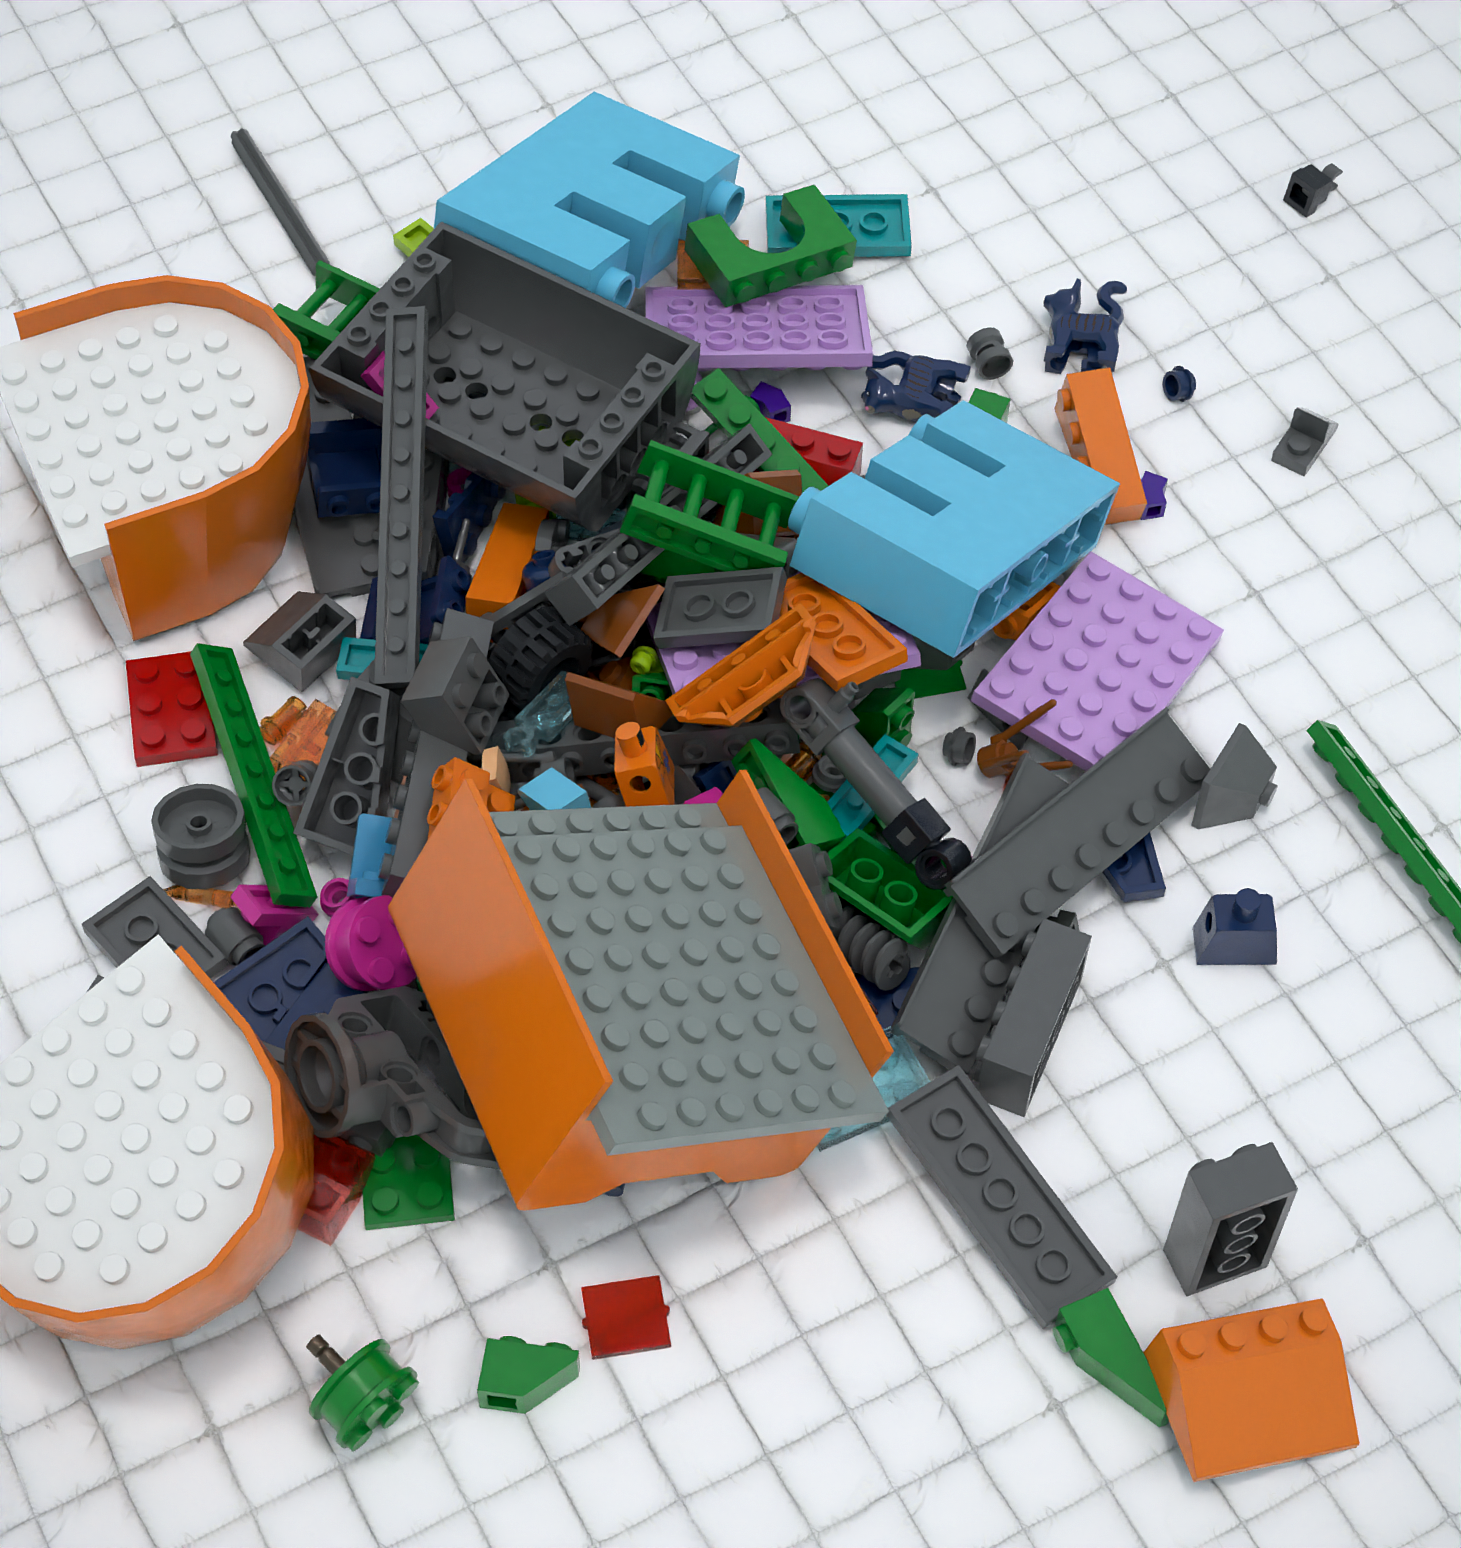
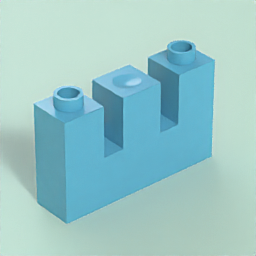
[434,91,745,308]
[788,400,1120,658]

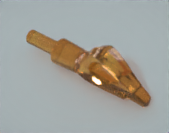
[163,885,238,909]

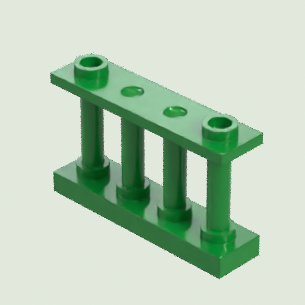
[273,260,380,360]
[620,440,800,572]

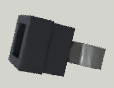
[1283,163,1343,218]

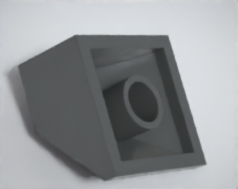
[1191,723,1278,830]

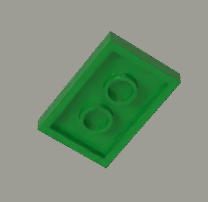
[360,1135,455,1230]

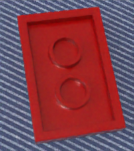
[126,651,218,767]

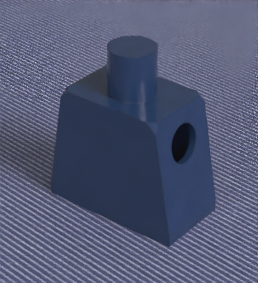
[1192,888,1277,965]

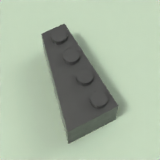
[293,677,400,855]

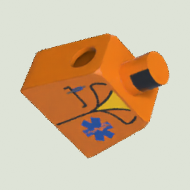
[614,722,674,807]

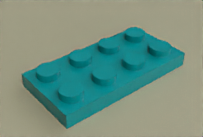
[765,194,912,257]

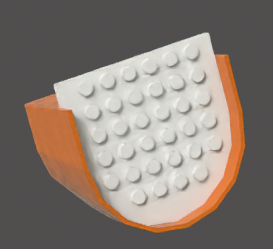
[0,275,311,641]
[0,934,314,1349]

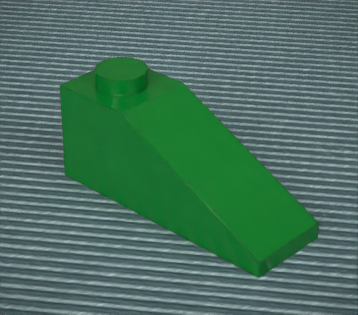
[731,738,845,853]
[1053,1288,1169,1428]

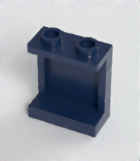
[307,418,382,518]
[360,555,471,644]

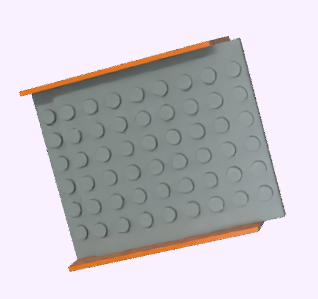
[388,770,894,1211]

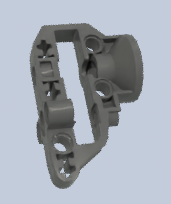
[284,986,500,1170]

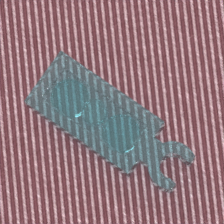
[503,671,573,757]

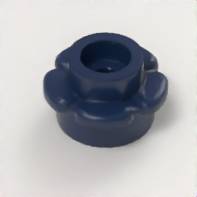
[1162,366,1196,402]

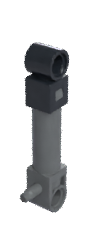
[780,678,972,890]

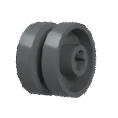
[151,784,250,890]

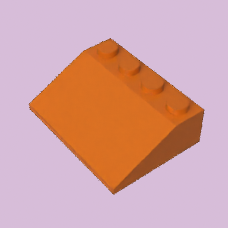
[1143,1298,1360,1482]

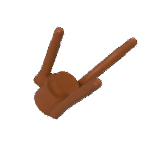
[977,699,1073,778]

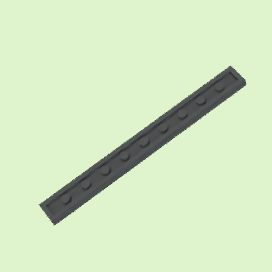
[374,306,429,689]

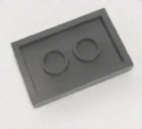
[653,567,787,649]
[81,876,228,978]

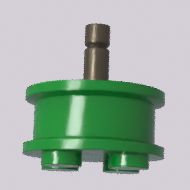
[306,1334,419,1452]

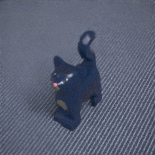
[1043,278,1127,374]
[861,342,971,421]

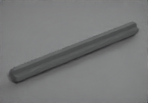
[230,128,330,277]

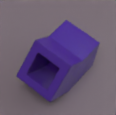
[750,381,791,423]
[1140,471,1168,520]

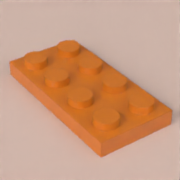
[779,573,908,692]

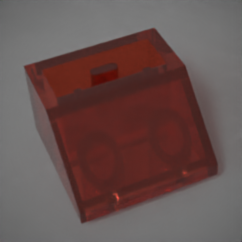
[298,1135,376,1246]

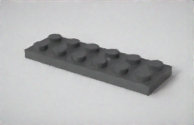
[886,1065,1118,1329]

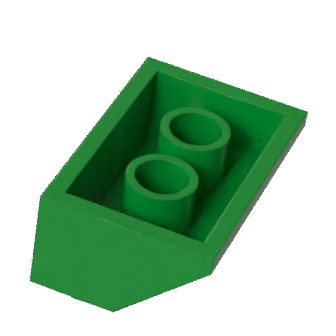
[828,828,953,951]

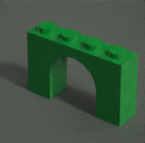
[685,184,857,308]

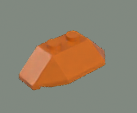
[665,603,816,728]

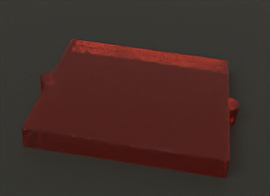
[581,1275,671,1360]

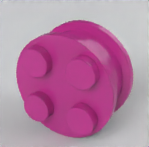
[325,895,417,992]

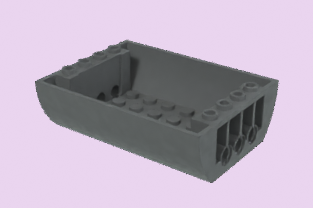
[309,222,701,532]

